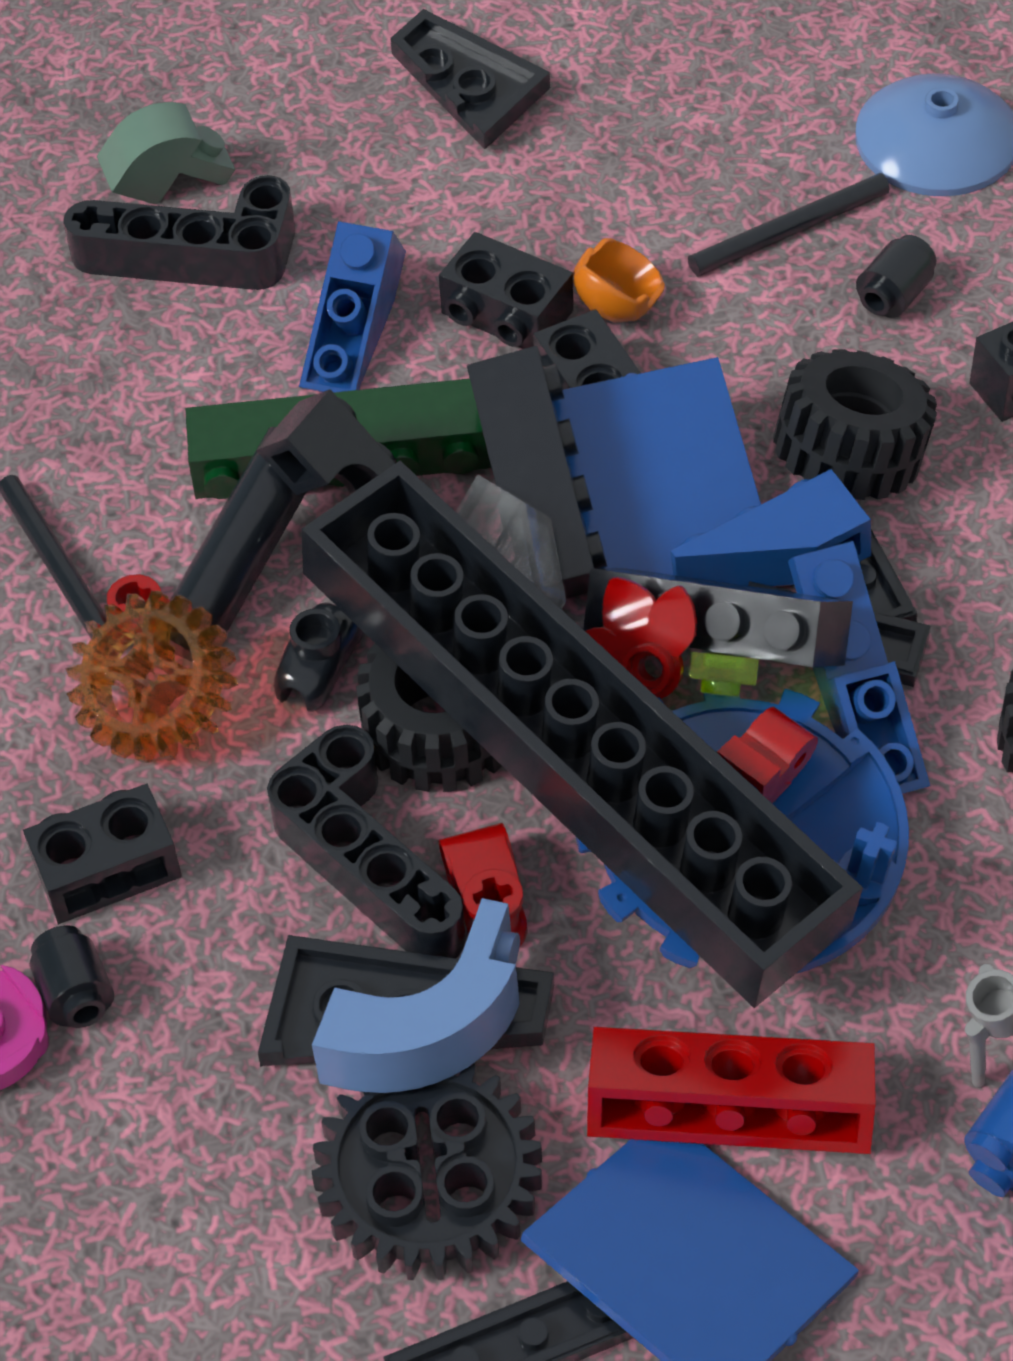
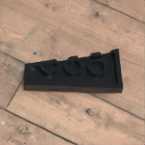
[258,935,555,1067]

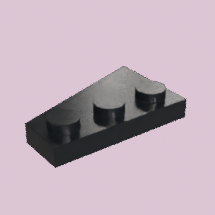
[390,9,550,149]

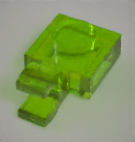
[688,651,759,697]

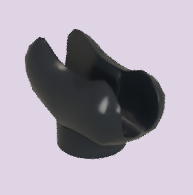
[273,602,363,712]

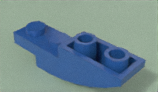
[788,541,930,794]

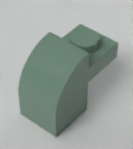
[97,102,236,204]

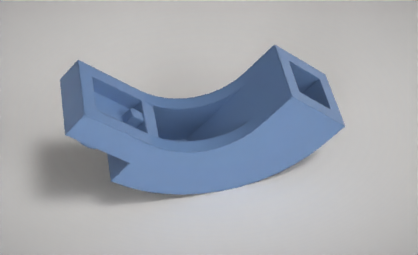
[312,898,520,1093]

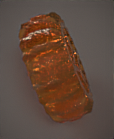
[65,591,238,763]

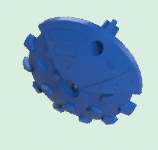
[576,681,909,974]

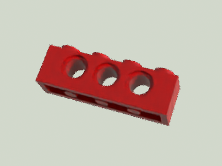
[587,1027,876,1154]

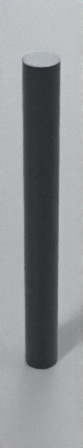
[688,173,890,277]
[0,475,122,656]

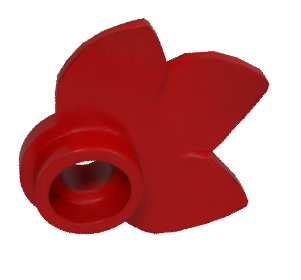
[585,577,697,699]

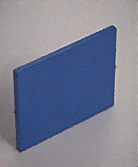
[554,357,761,575]
[521,1139,859,1361]

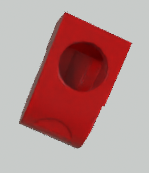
[717,706,818,803]

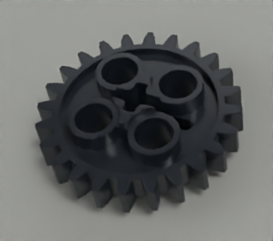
[312,1063,542,1280]

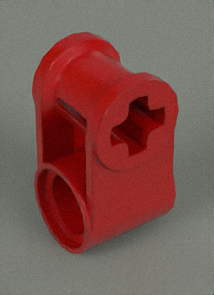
[438,822,528,947]

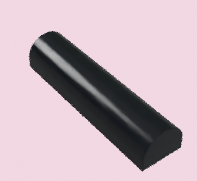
[149,427,306,668]

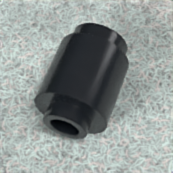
[856,235,937,318]
[29,925,115,1028]

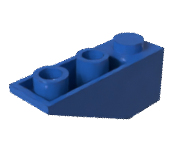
[299,221,406,392]
[670,469,871,586]

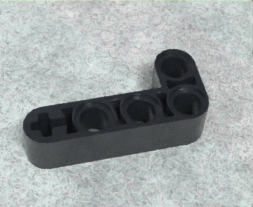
[63,175,295,290]
[267,725,466,958]

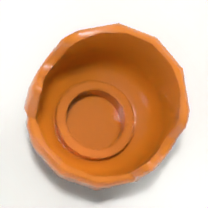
[573,238,665,323]

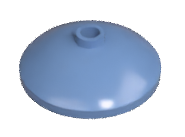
[855,73,1013,196]

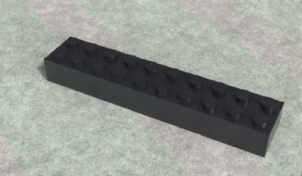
[301,461,863,1008]

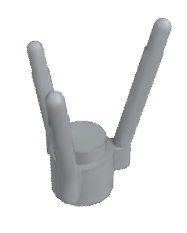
[964,964,1013,1088]

